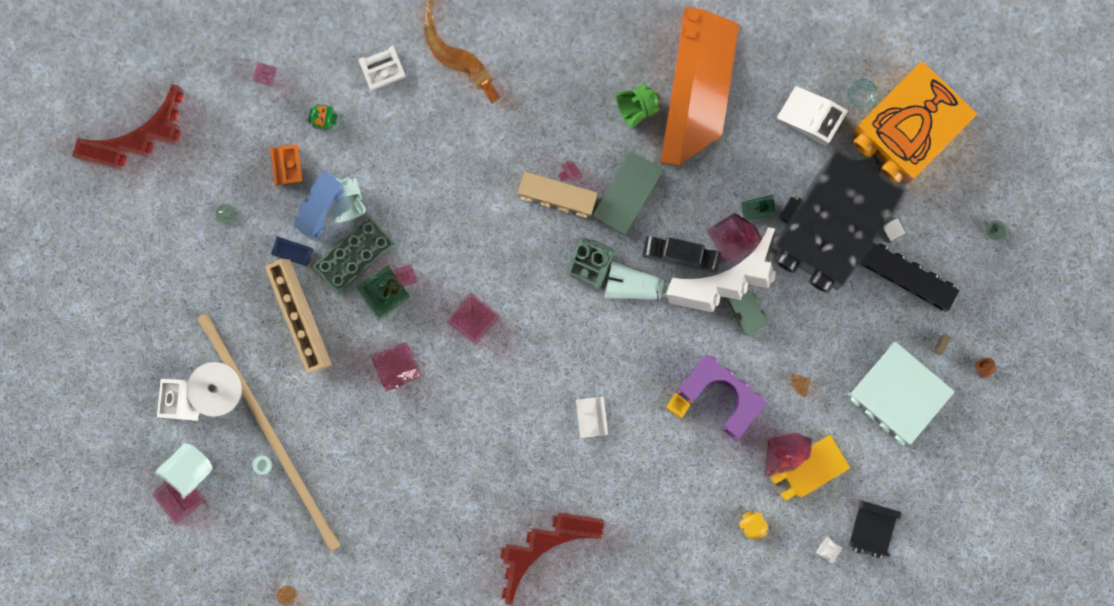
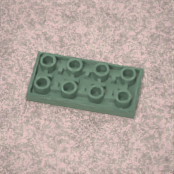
[592,151,664,236]
[313,216,395,295]

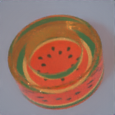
[277,585,297,605]

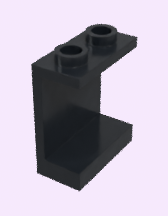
[849,501,901,559]

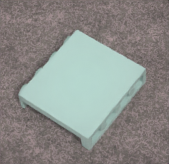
[848,342,955,445]

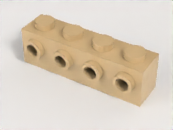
[518,171,598,219]

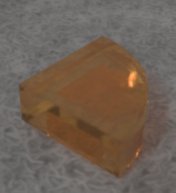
[791,373,811,397]

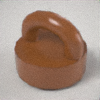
[976,358,996,378]

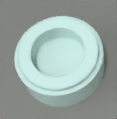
[252,456,273,475]

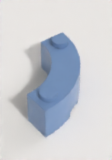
[294,171,344,240]

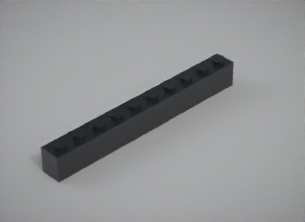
[778,196,960,312]

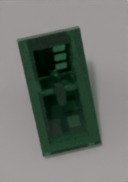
[741,195,776,221]

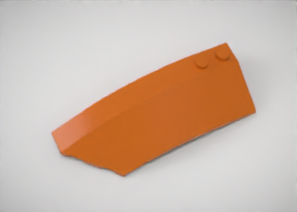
[660,7,739,166]

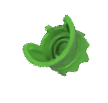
[615,82,661,129]

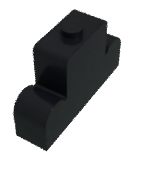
[642,236,721,273]

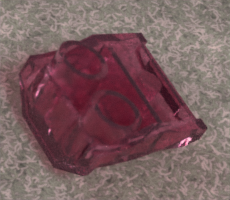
[370,342,422,392]

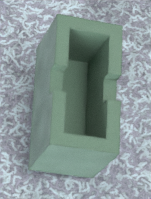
[728,290,768,336]

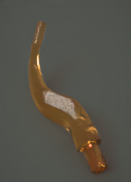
[424,0,500,103]

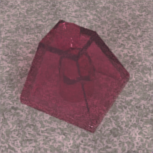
[707,213,762,263]
[447,293,501,346]
[765,432,812,476]

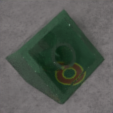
[356,266,410,321]

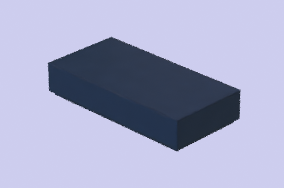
[271,237,313,267]

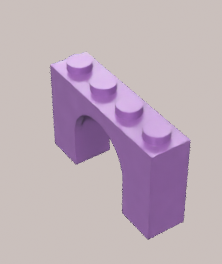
[675,354,767,441]

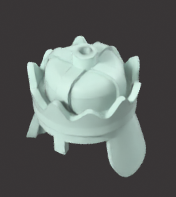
[333,177,366,223]

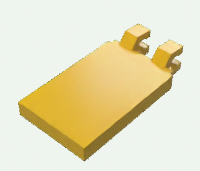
[770,435,850,501]

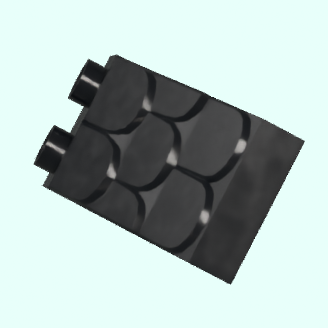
[771,149,907,293]

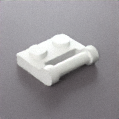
[358,46,406,91]

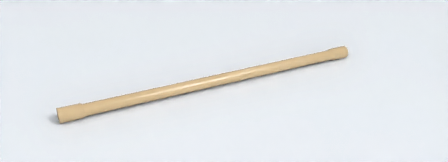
[197,313,341,551]

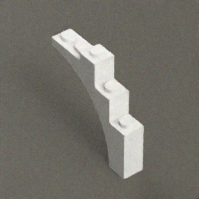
[666,227,779,312]

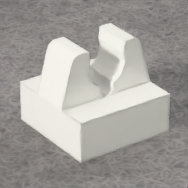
[815,537,843,564]

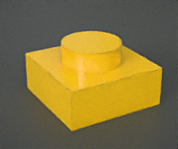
[665,393,691,419]

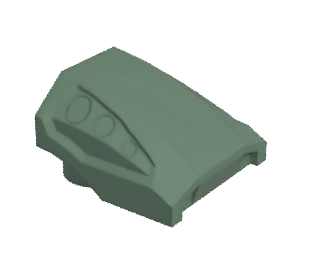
[566,238,616,289]

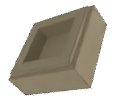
[933,334,952,355]

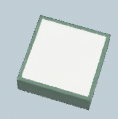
[882,217,907,243]

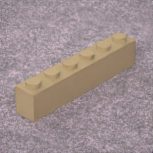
[265,259,332,374]

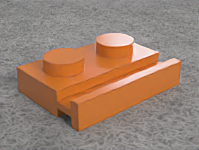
[270,144,303,186]

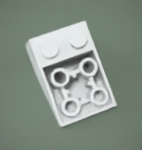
[777,86,848,147]

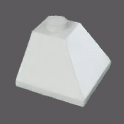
[157,379,199,421]

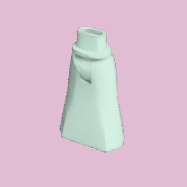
[604,261,670,300]

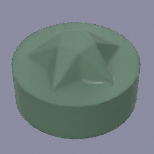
[216,204,236,224]
[986,220,1007,240]

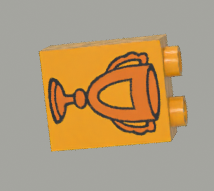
[852,61,977,185]

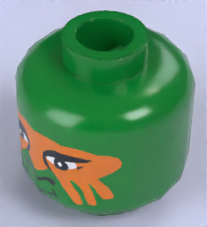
[308,104,337,130]

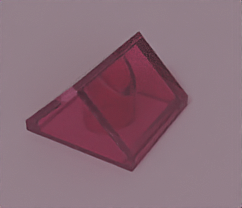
[152,481,206,525]

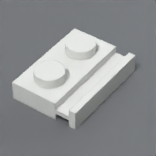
[576,396,608,438]

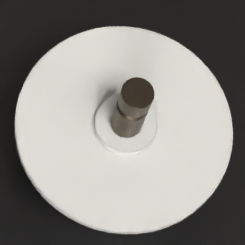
[187,362,242,417]

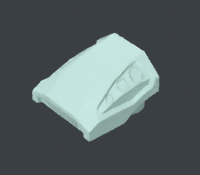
[155,443,213,499]

